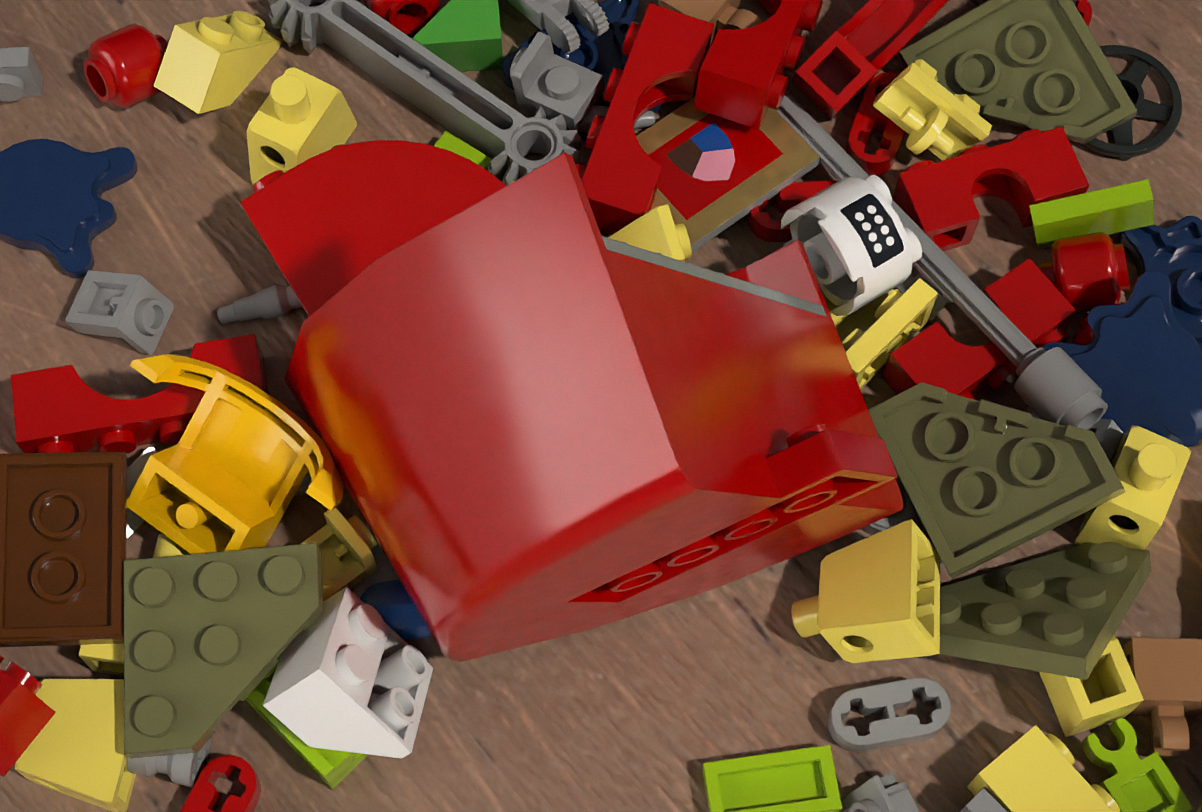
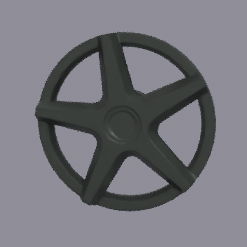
[1081,45,1182,161]

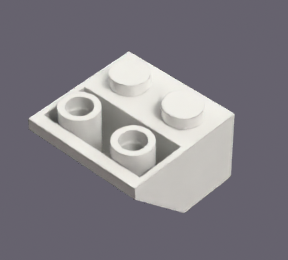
[263,586,433,759]

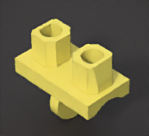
[873,59,992,161]

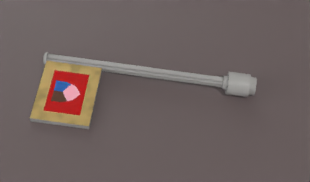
[636,91,1108,430]

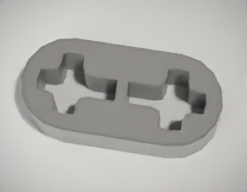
[828,678,951,752]

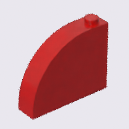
[240,140,507,316]

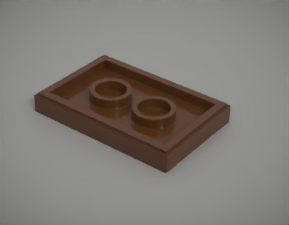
[0,452,127,647]

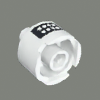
[781,175,922,316]

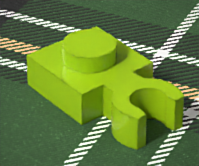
[1082,717,1194,812]

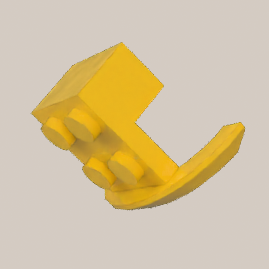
[127,354,344,554]

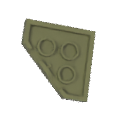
[900,0,1137,144]
[868,382,1125,578]
[940,542,1151,680]
[124,543,324,759]

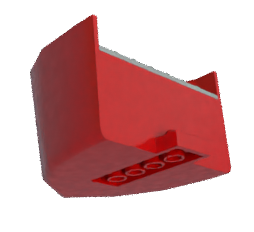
[284,153,903,662]

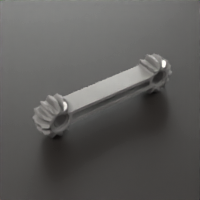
[268,0,583,186]

